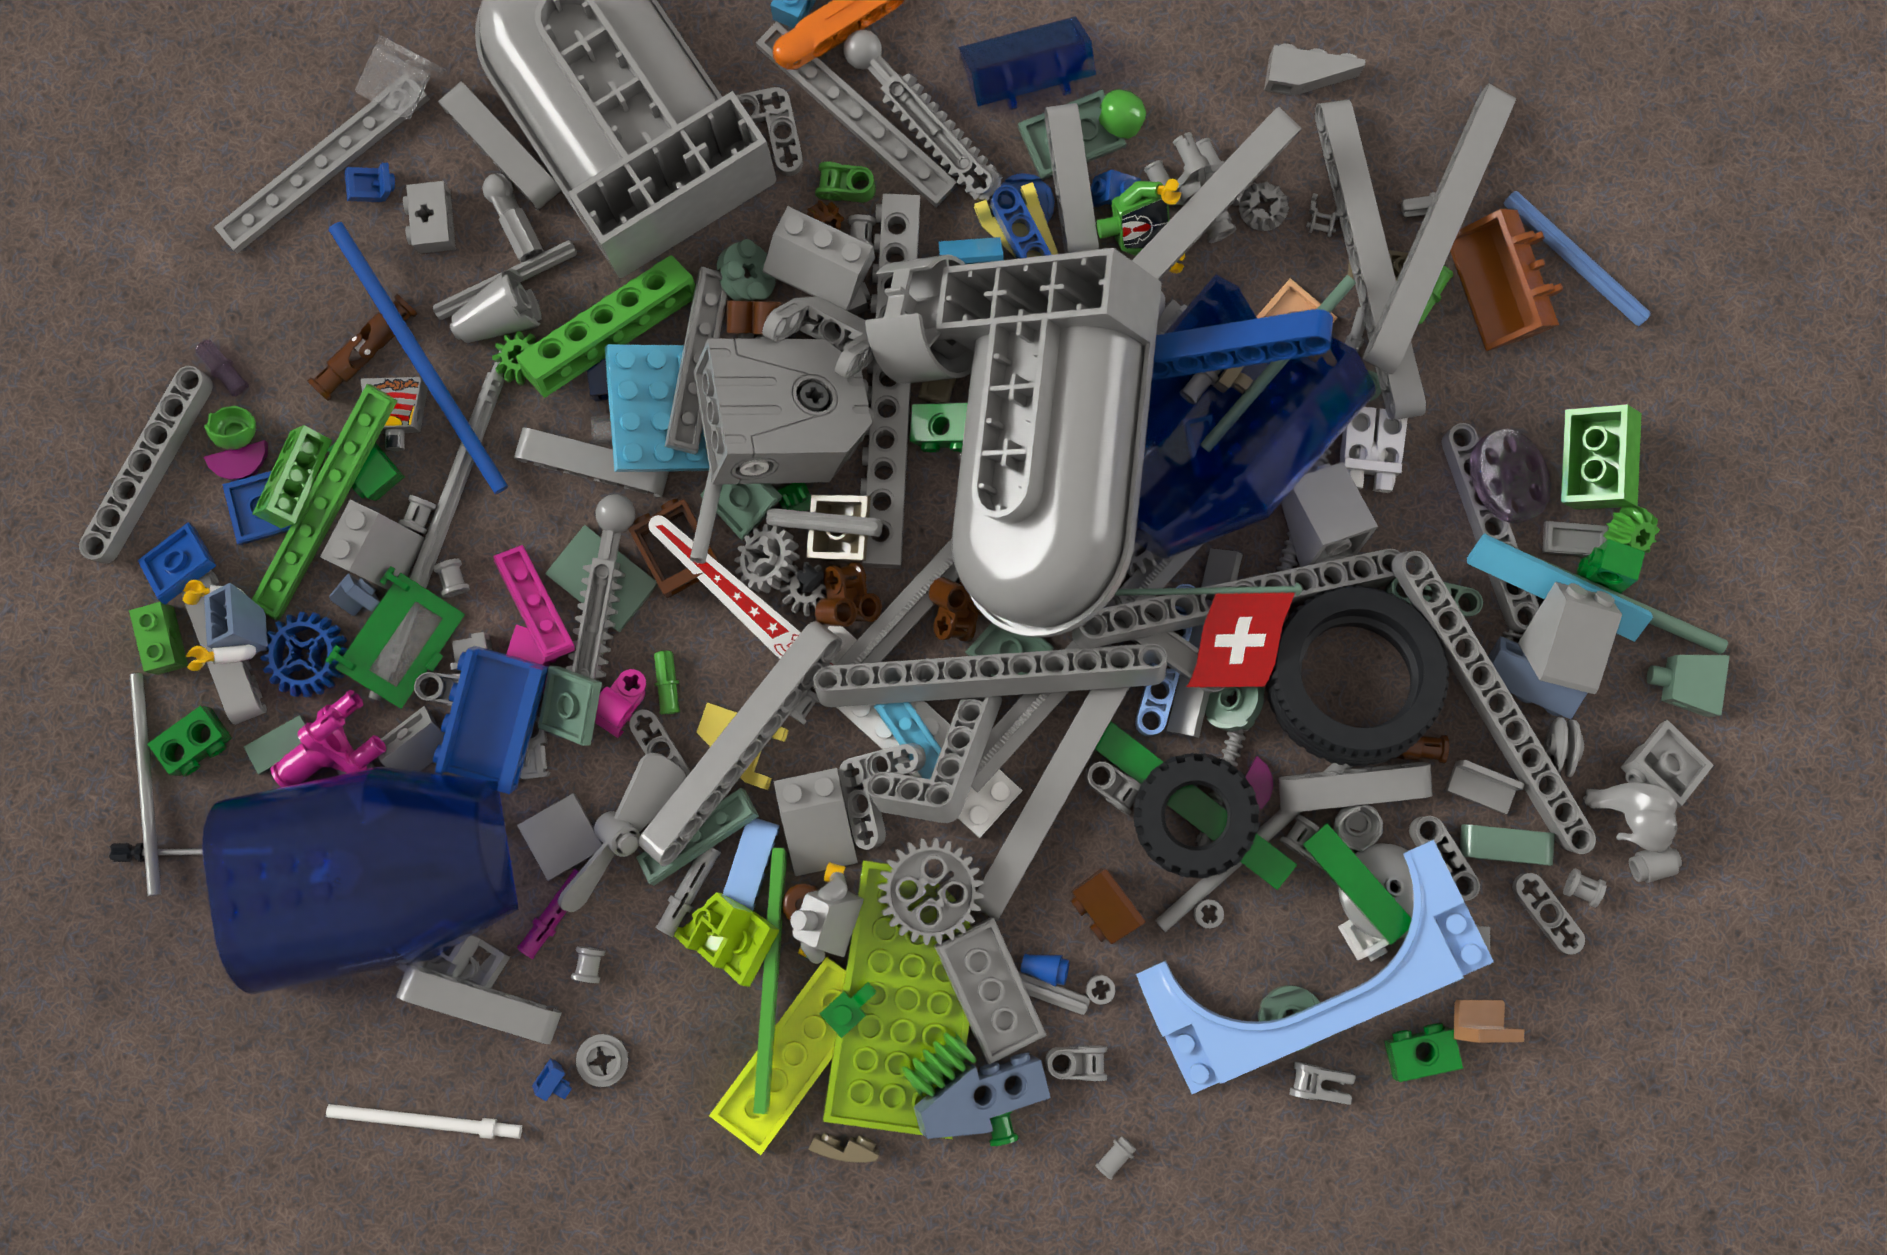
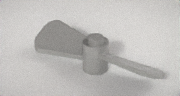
[558,753,686,912]

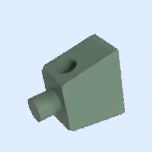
[1647,655,1730,718]

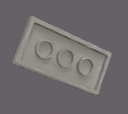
[934,917,1047,1065]

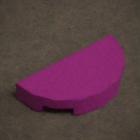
[204,440,268,481]
[1226,756,1273,810]

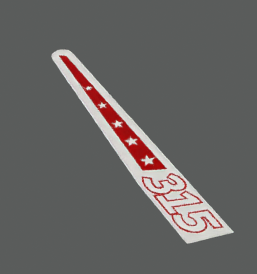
[649,515,838,688]

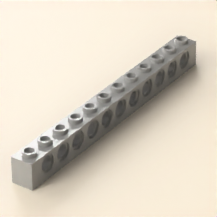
[860,193,921,569]

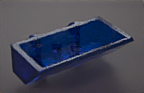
[959,16,1096,110]

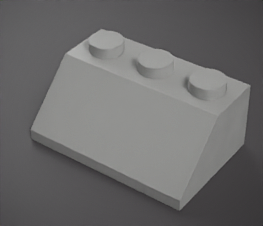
[763,206,875,311]

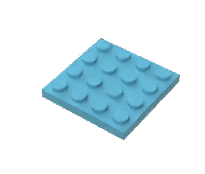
[605,344,710,472]

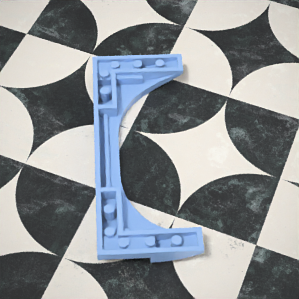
[1136,839,1494,1094]

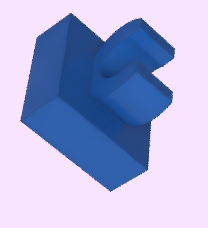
[532,1058,572,1101]

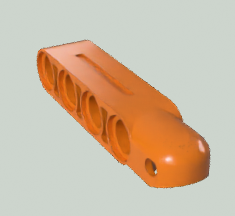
[773,0,905,70]

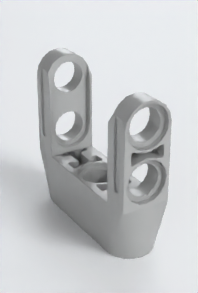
[762,296,874,379]

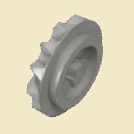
[1239,181,1289,231]
[576,1034,628,1087]

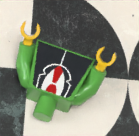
[1096,179,1185,273]

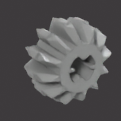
[779,562,827,616]

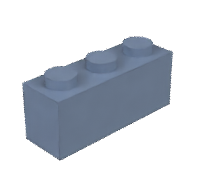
[1488,636,1587,719]

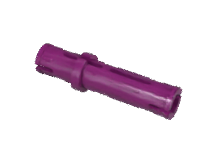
[516,868,579,959]

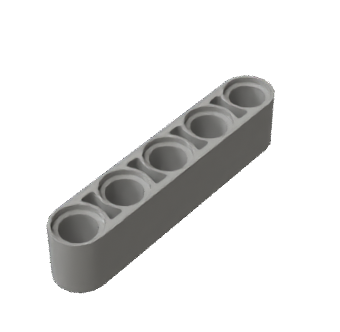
[438,81,561,211]
[1044,103,1099,253]
[514,428,669,497]
[181,570,267,725]
[1278,762,1433,812]
[396,964,562,1044]

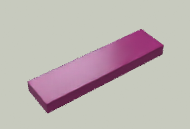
[493,545,575,662]

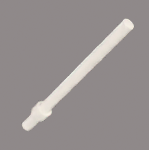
[326,1104,522,1139]

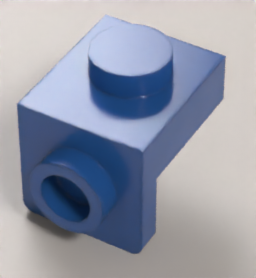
[344,163,395,202]
[1091,169,1141,207]

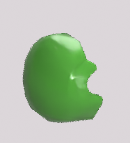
[1099,89,1146,139]
[204,406,256,450]

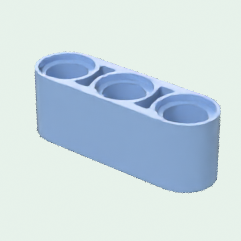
[723,818,780,911]

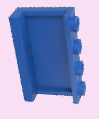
[433,646,549,794]

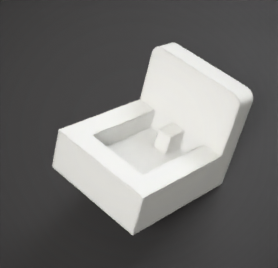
[1338,920,1389,961]

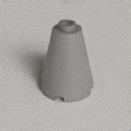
[450,268,542,343]

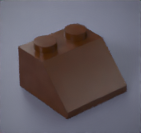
[1070,868,1146,944]

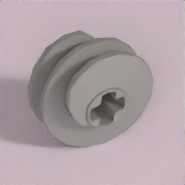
[1543,717,1584,777]

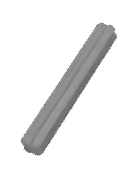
[766,508,883,537]

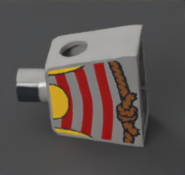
[361,377,428,451]

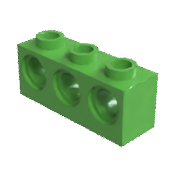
[253,425,332,529]

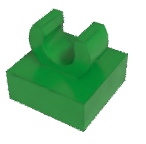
[778,483,811,512]

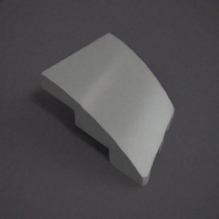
[388,919,510,988]

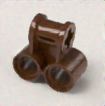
[727,301,785,334]
[815,562,882,627]
[929,577,983,642]

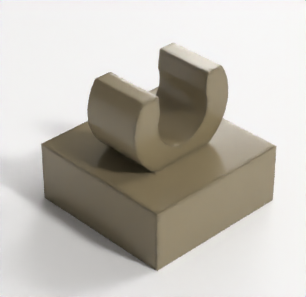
[1213,366,1253,394]

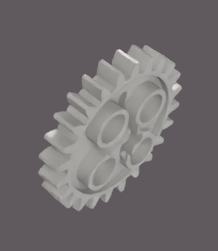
[878,838,984,945]

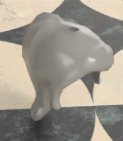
[1583,782,1677,853]

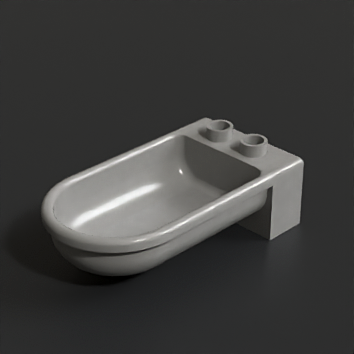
[475,0,776,278]
[936,248,1162,638]

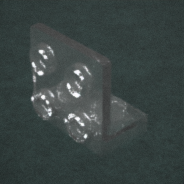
[355,35,447,119]

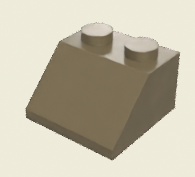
[807,495,871,563]

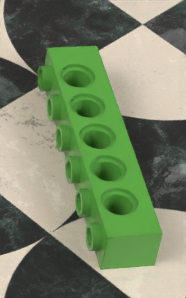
[515,255,695,398]

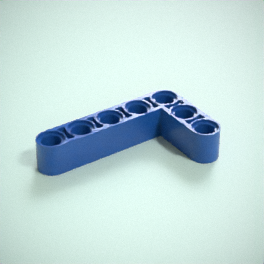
[990,185,1052,259]

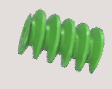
[902,1032,977,1099]

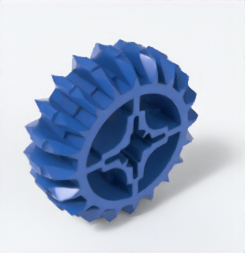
[260,612,347,698]

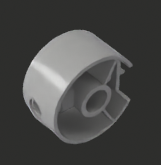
[865,255,974,384]

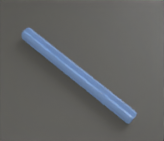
[1504,191,1651,326]

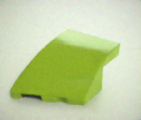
[674,892,779,987]

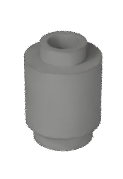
[1629,846,1682,883]

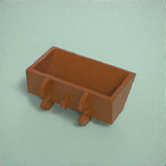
[1450,209,1564,351]

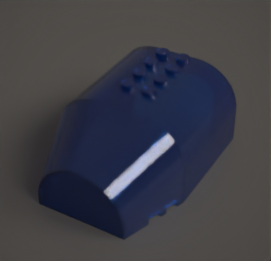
[1135,275,1376,559]
[202,767,519,994]

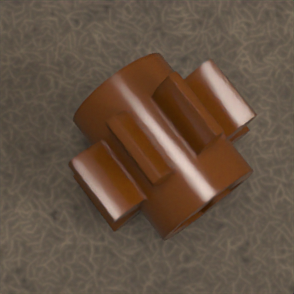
[807,200,844,230]

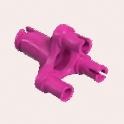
[271,690,387,791]

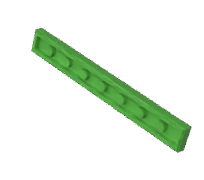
[252,384,398,620]
[753,848,787,1114]

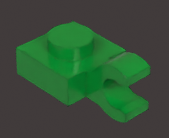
[820,982,877,1038]

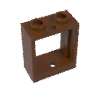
[628,498,720,599]

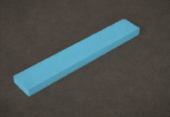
[1466,533,1653,642]

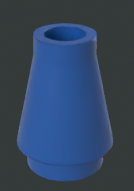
[1021,954,1070,987]

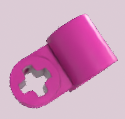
[595,669,646,738]

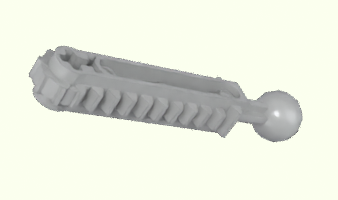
[844,30,1003,201]
[566,494,635,690]

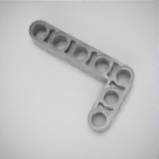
[866,674,1002,823]

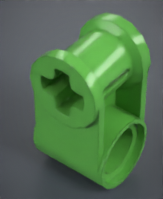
[815,162,876,203]

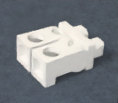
[1340,405,1408,493]

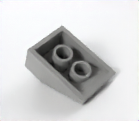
[774,768,858,876]

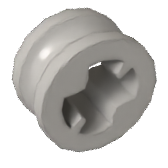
[1194,899,1224,929]
[1086,975,1116,1005]

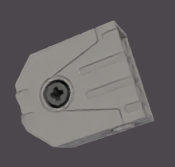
[694,338,874,485]

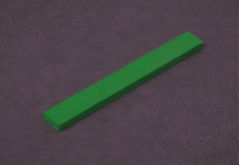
[1095,721,1297,890]

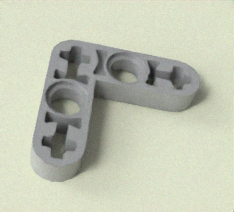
[736,87,803,176]
[839,743,926,850]

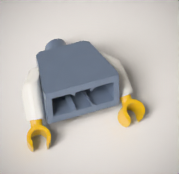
[182,580,272,671]

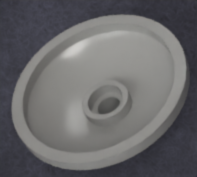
[1339,843,1413,939]

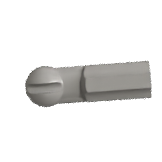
[482,173,544,263]

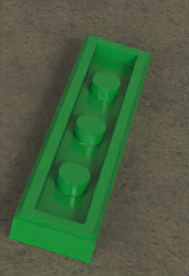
[1302,823,1412,945]

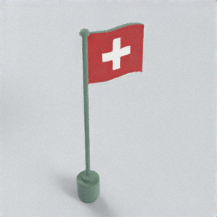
[1114,583,1302,687]

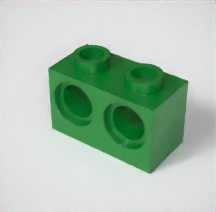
[1576,539,1645,594]
[148,705,232,777]

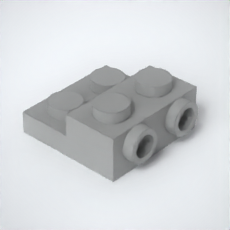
[1620,720,1714,809]

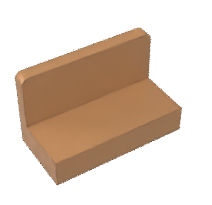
[1454,999,1524,1043]

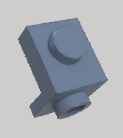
[329,573,380,616]

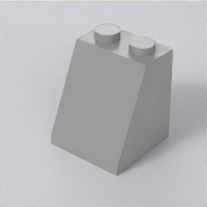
[1279,462,1378,567]
[320,499,425,590]
[1518,582,1622,694]

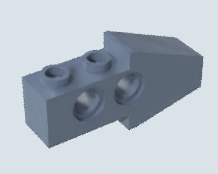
[914,1053,1051,1139]

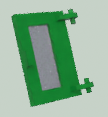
[325,566,465,709]

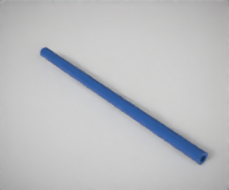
[328,222,508,494]

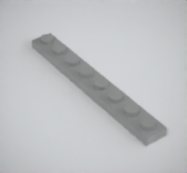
[756,21,957,208]
[214,73,430,254]

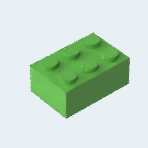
[1561,404,1642,510]

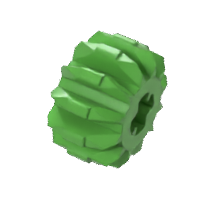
[492,331,537,385]
[1603,506,1660,553]

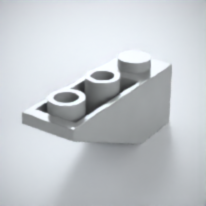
[1264,44,1366,96]

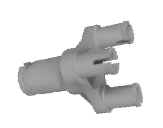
[1144,132,1237,244]

